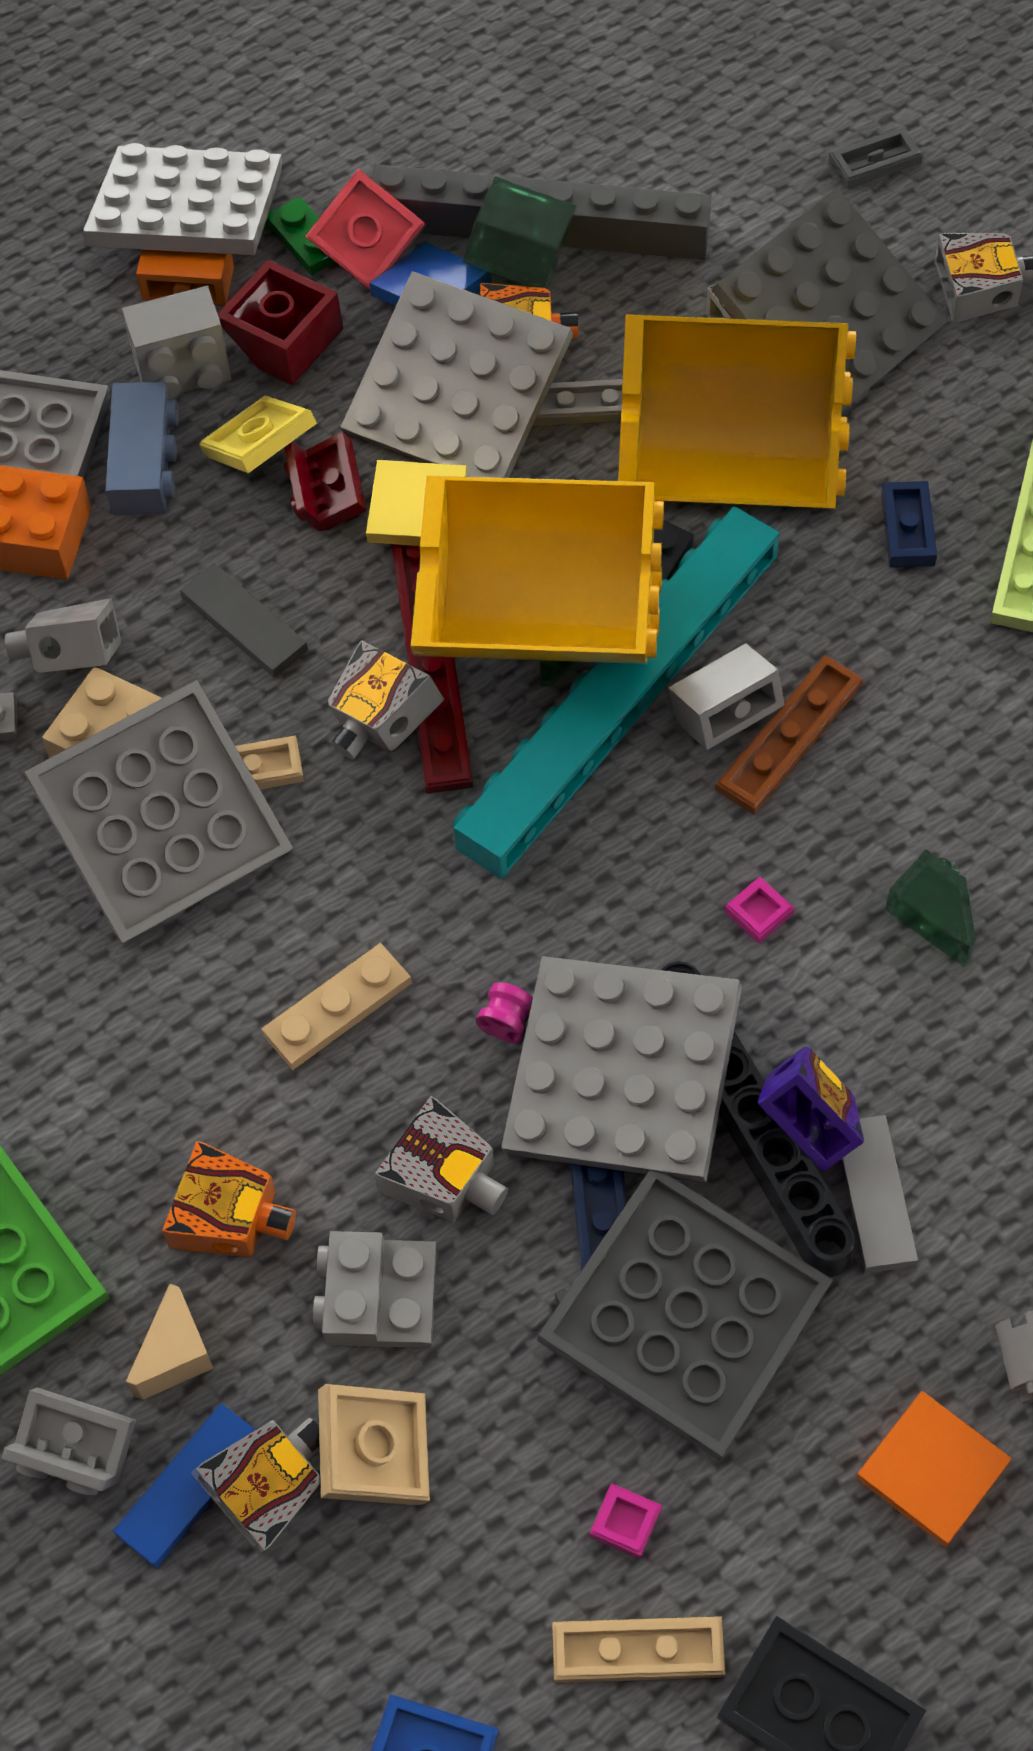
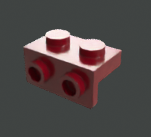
[284,431,367,531]

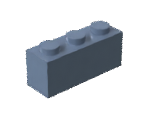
[105,382,179,515]

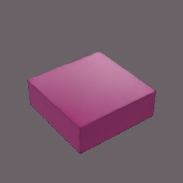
[724,877,795,944]
[589,1483,662,1559]

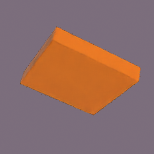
[856,1391,1012,1548]

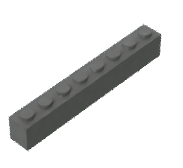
[371,164,712,260]

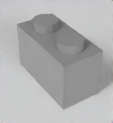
[668,643,785,750]

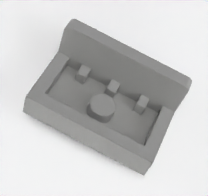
[2,1387,136,1495]

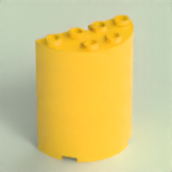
[618,314,856,508]
[411,475,664,664]

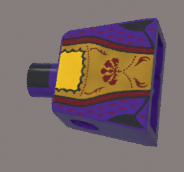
[758,1046,864,1172]

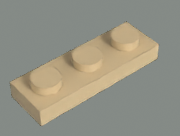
[261,942,412,1070]

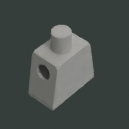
[5,598,121,673]

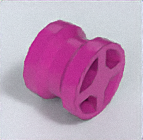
[475,982,533,1044]

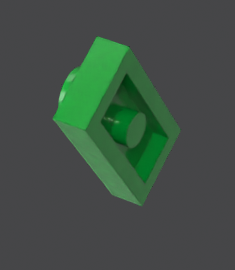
[266,196,336,276]

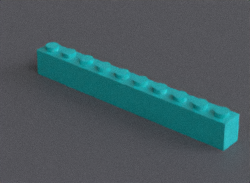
[453,506,780,879]

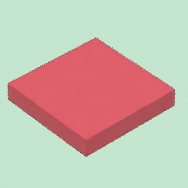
[305,168,426,290]

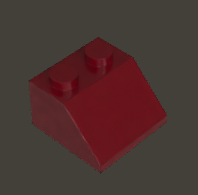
[217,260,344,385]

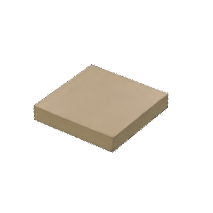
[318,1384,430,1505]

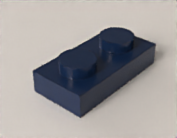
[881,481,937,567]

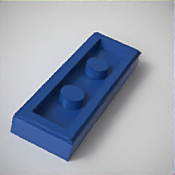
[113,1403,255,1569]

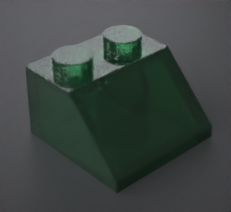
[462,176,577,289]

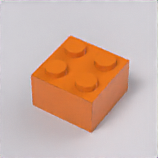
[0,465,92,580]

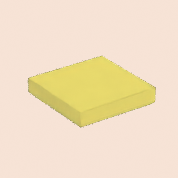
[199,396,317,473]
[366,460,467,546]

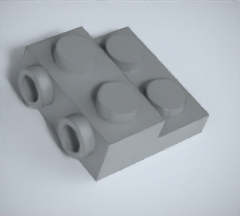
[313,1231,437,1348]

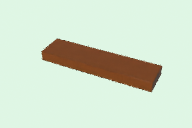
[715,655,864,815]

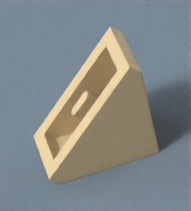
[126,1284,213,1400]

